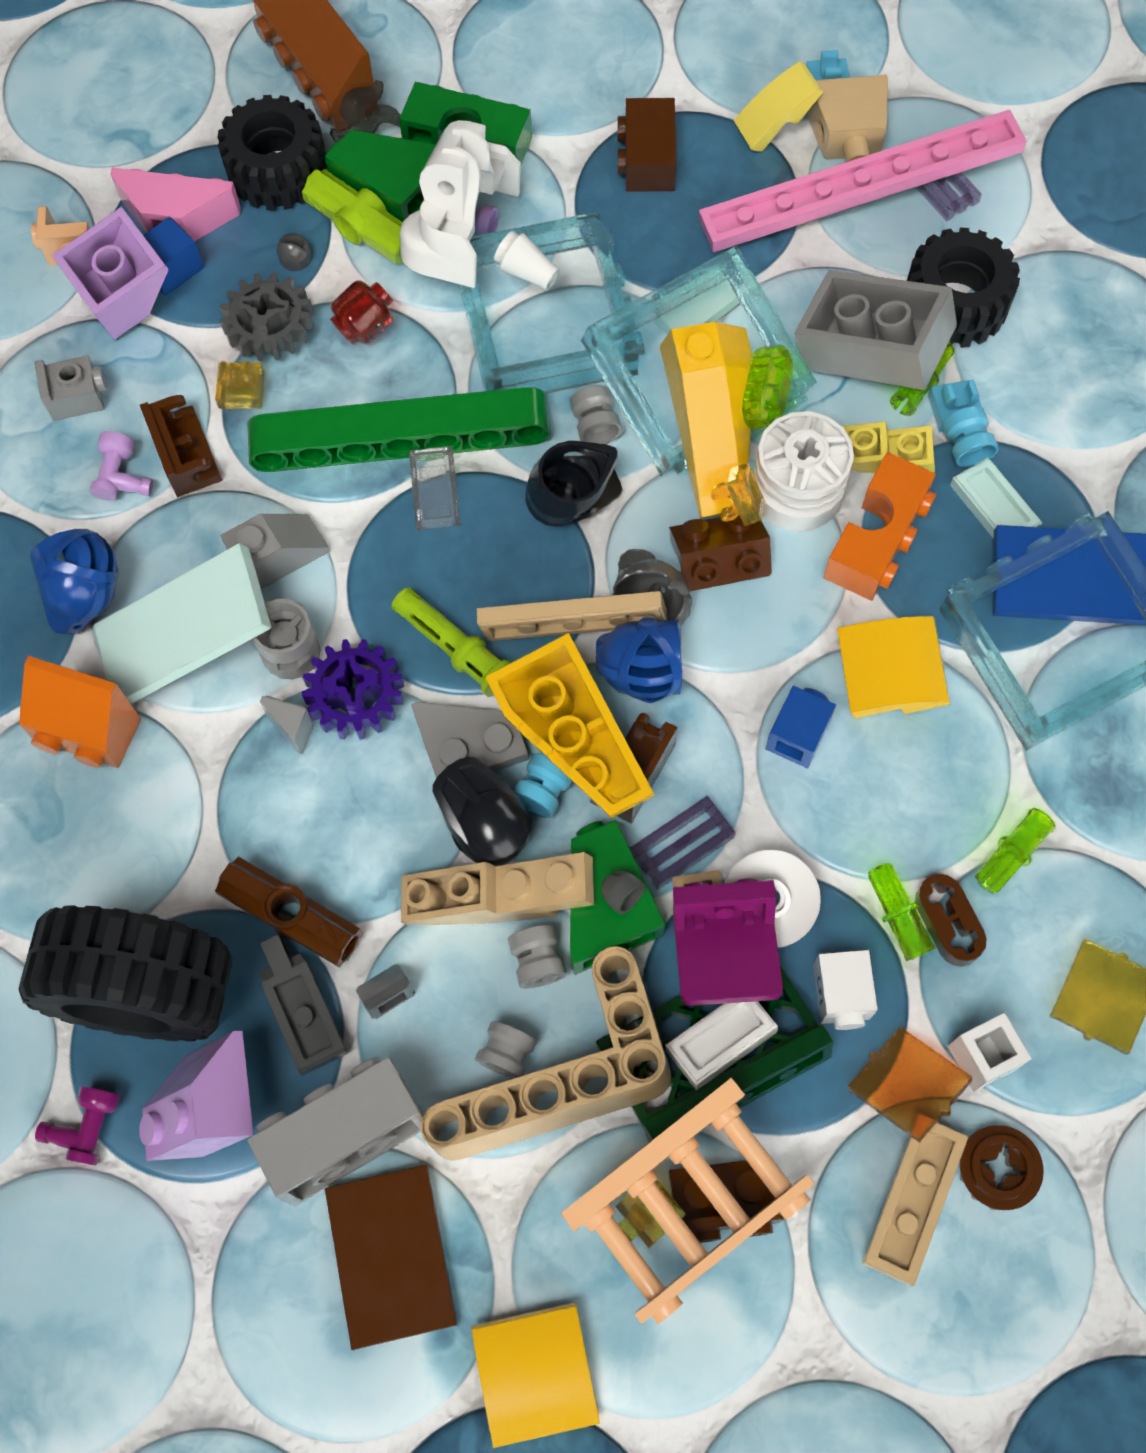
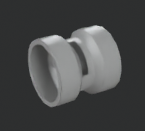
[570,385,622,444]
[507,925,567,989]

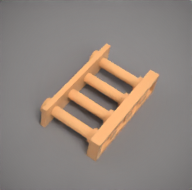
[561,1078,814,1324]

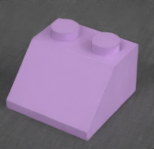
[51,206,168,340]
[139,1031,254,1161]

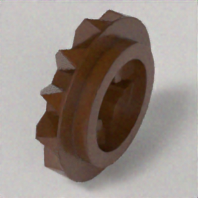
[960,1125,1044,1211]

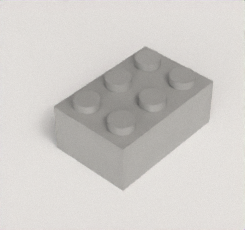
[794,270,957,390]
[247,1057,425,1207]

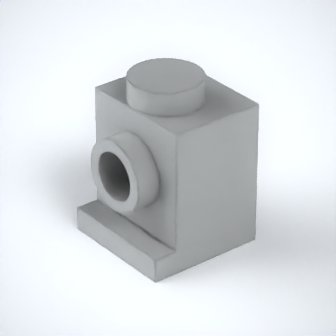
[34,355,108,421]

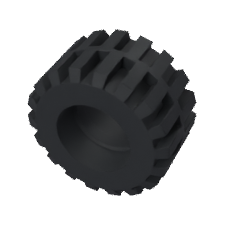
[217,95,327,211]
[907,227,1020,348]

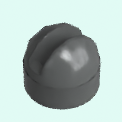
[277,233,312,271]
[601,870,645,915]

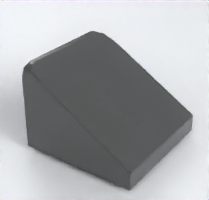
[356,964,415,1019]

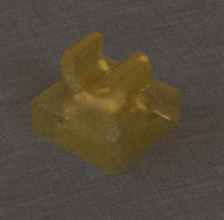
[215,361,264,409]
[710,462,765,526]
[615,1180,686,1248]

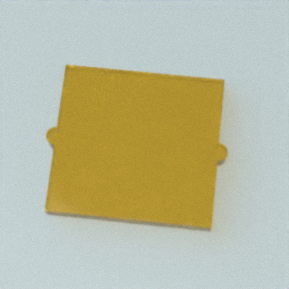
[1050,939,1146,1055]

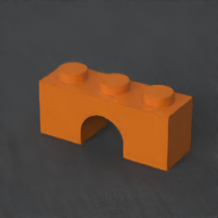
[823,452,937,601]

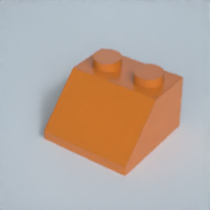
[19,656,141,768]

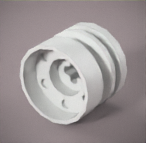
[751,411,854,531]

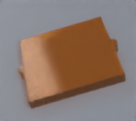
[847,1027,973,1143]

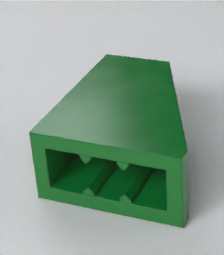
[325,129,436,222]
[570,820,665,975]

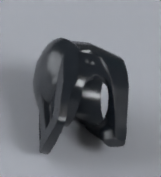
[525,441,622,527]
[432,756,532,865]

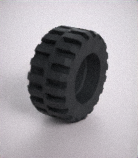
[18,905,233,1042]

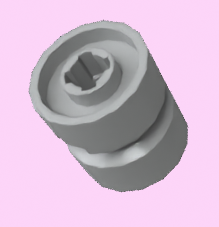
[252,599,321,680]

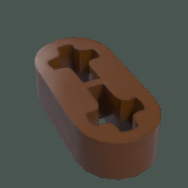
[915,874,987,967]

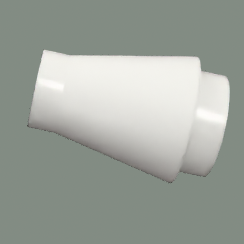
[494,231,560,291]

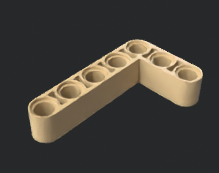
[420,946,671,1161]

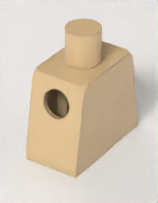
[806,75,888,162]

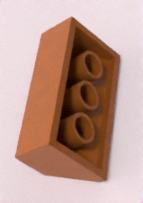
[253,0,379,133]

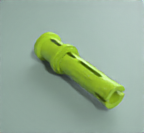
[391,587,511,697]

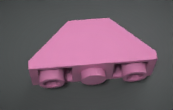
[110,168,241,241]

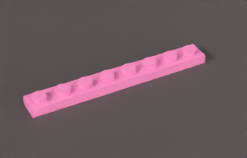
[699,109,1027,253]

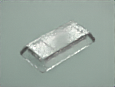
[409,446,461,530]

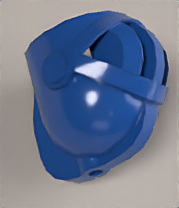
[30,529,119,635]
[596,618,682,703]

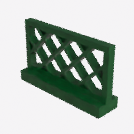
[596,966,833,1143]

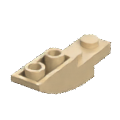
[401,852,594,925]

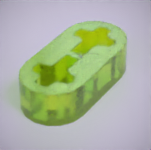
[742,345,793,430]

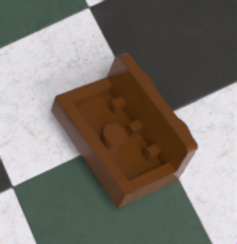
[669,510,772,592]

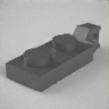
[260,934,348,1076]

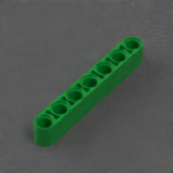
[247,387,550,472]

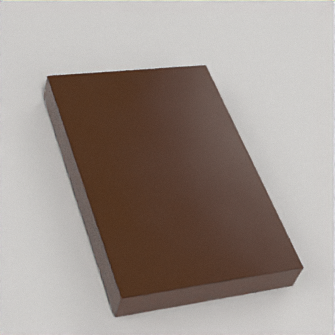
[325,1165,458,1350]

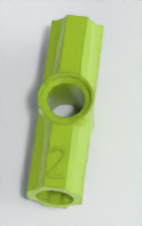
[302,169,404,265]

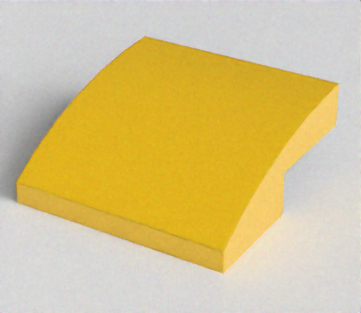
[837,616,951,719]
[471,1302,600,1448]

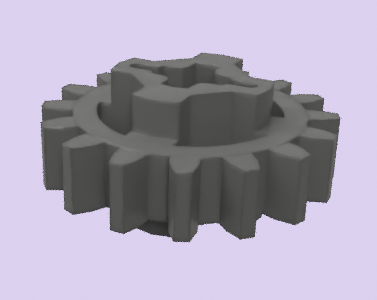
[220,272,314,362]

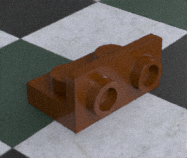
[668,1157,784,1243]

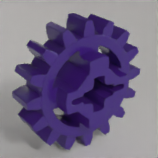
[301,639,405,740]

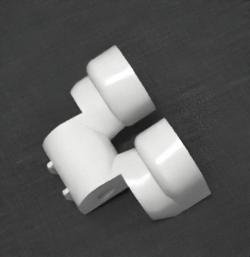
[399,120,521,288]

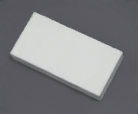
[665,1001,778,1091]

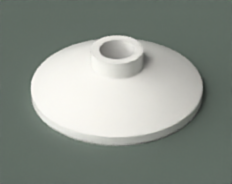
[724,849,821,948]

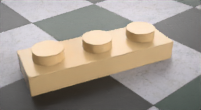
[861,1115,968,1287]

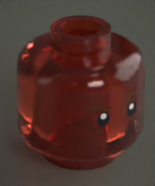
[330,280,394,345]

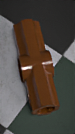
[215,856,362,968]

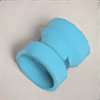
[942,406,999,468]
[513,753,572,818]

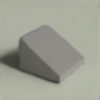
[260,695,314,754]

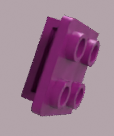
[673,878,783,1006]

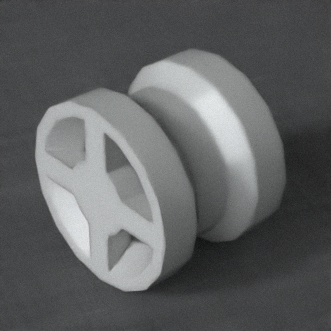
[475,1021,537,1079]

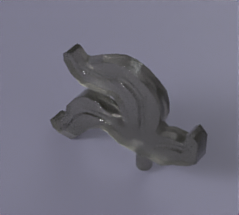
[330,80,400,142]

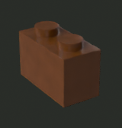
[617,98,676,192]

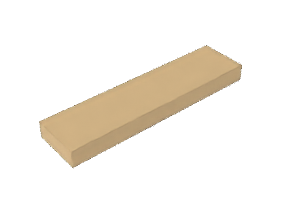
[477,591,667,641]

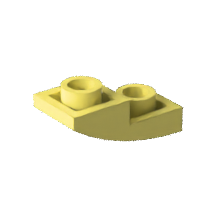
[734,62,823,152]
[842,421,935,473]

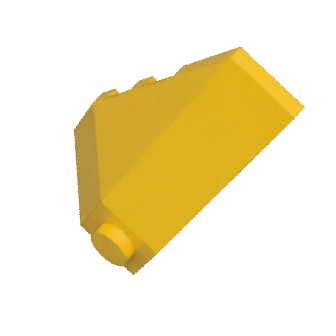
[660,322,756,519]
[485,633,655,818]

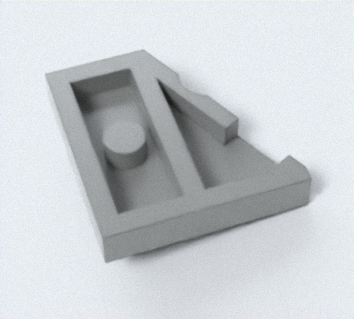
[411,702,529,778]

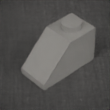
[220,514,330,589]

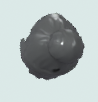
[613,549,692,627]

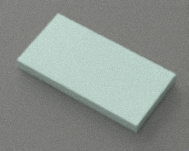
[94,543,271,704]

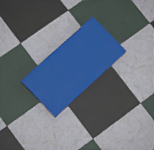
[993,525,1146,625]

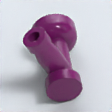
[35,1086,121,1166]

